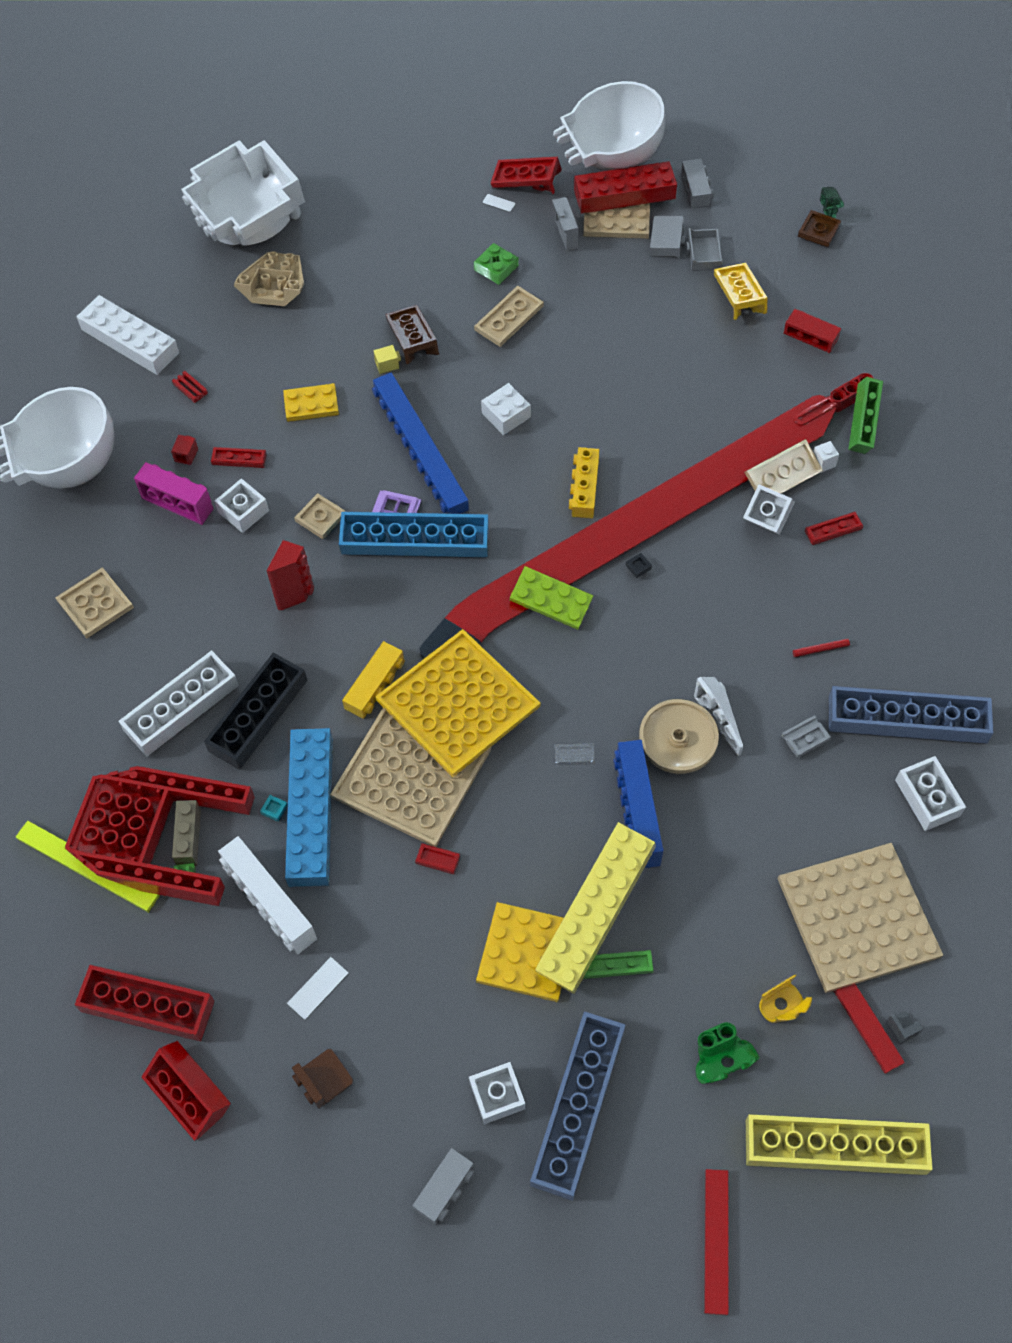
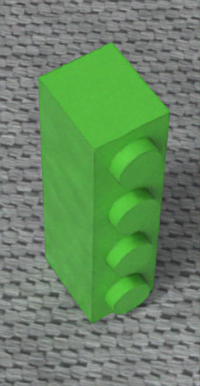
[848,377,883,454]

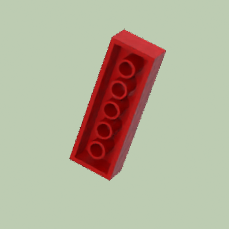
[574,161,677,214]
[75,965,215,1042]

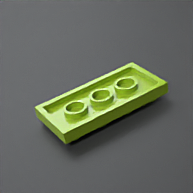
[509,566,593,630]

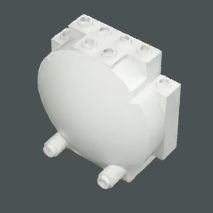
[181,140,305,245]

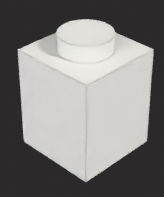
[813,441,839,473]

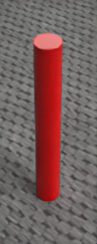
[793,638,850,657]

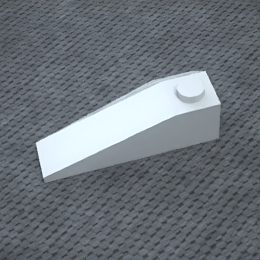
[694,677,743,756]

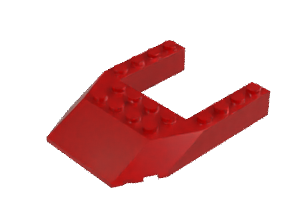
[65,766,255,906]

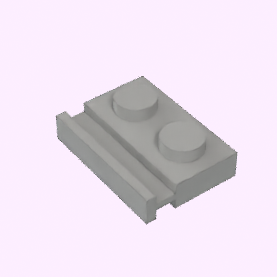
[781,715,831,758]

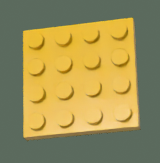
[476,902,564,1002]

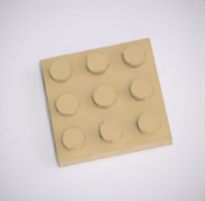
[55,567,134,639]

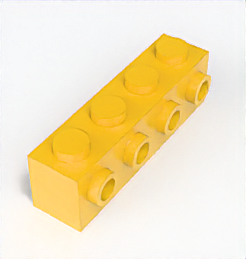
[569,447,600,518]

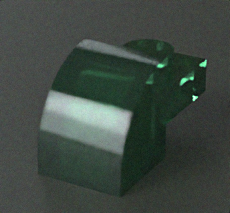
[819,187,844,218]

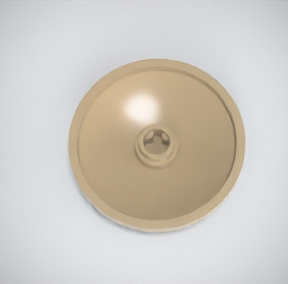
[639,699,719,774]

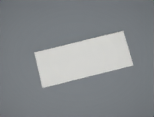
[287,957,349,1019]

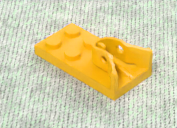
[714,263,768,320]

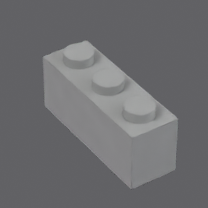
[681,159,714,208]
[412,1148,475,1225]

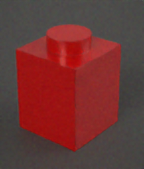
[171,435,198,465]

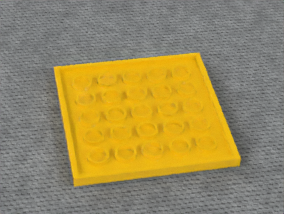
[375,629,541,777]

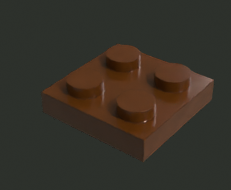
[798,210,842,247]

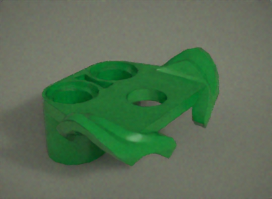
[696,1022,760,1084]

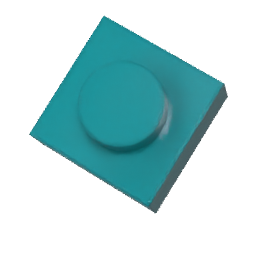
[260,795,288,822]

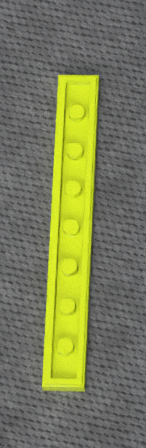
[16,821,160,913]

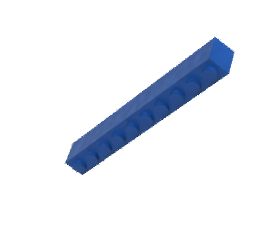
[372,372,469,514]

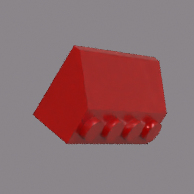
[266,540,314,610]
[142,1041,231,1141]

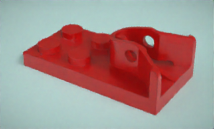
[491,156,562,194]

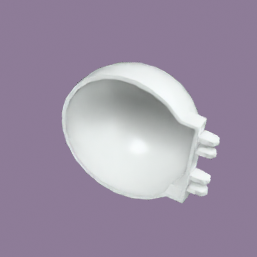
[553,81,666,171]
[0,387,115,489]

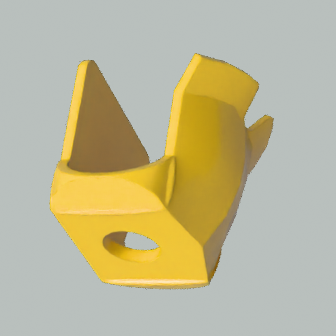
[759,975,812,1023]

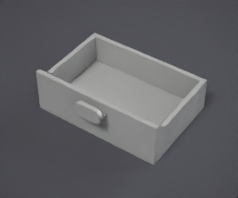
[552,197,578,251]
[650,216,686,259]
[687,228,722,271]

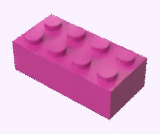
[134,462,214,525]

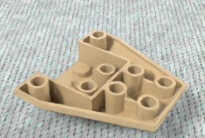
[234,251,304,306]

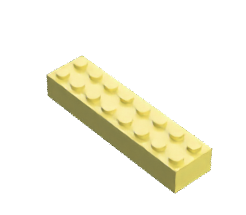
[535,822,656,994]
[746,1114,932,1175]

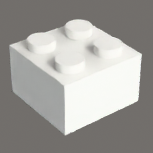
[481,383,531,435]
[215,479,269,533]
[743,485,795,535]
[469,1062,526,1125]

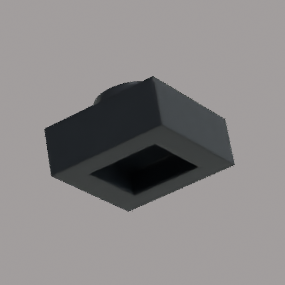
[626,553,652,578]

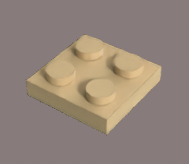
[294,493,345,539]

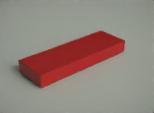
[211,447,267,468]
[805,512,863,545]

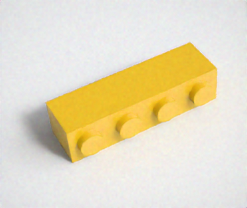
[342,641,405,719]

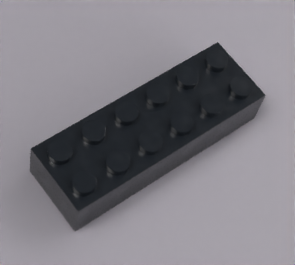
[204,652,308,770]

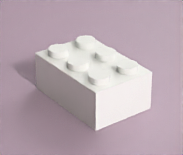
[895,756,966,831]

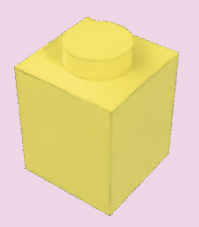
[373,345,401,374]

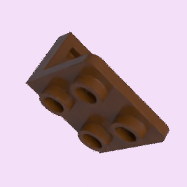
[292,1049,353,1109]

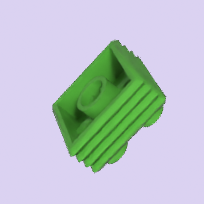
[474,243,519,284]

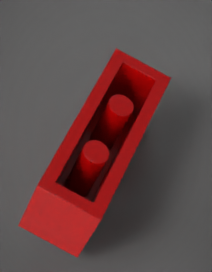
[783,309,841,353]

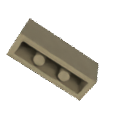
[172,800,201,866]

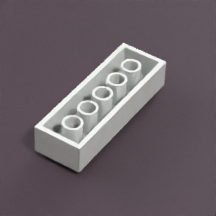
[76,295,179,375]
[118,650,239,757]
[218,836,317,955]

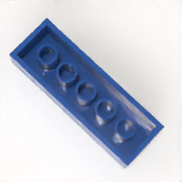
[613,740,663,868]

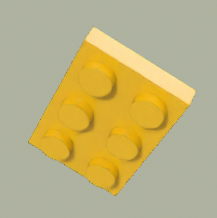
[283,383,339,422]

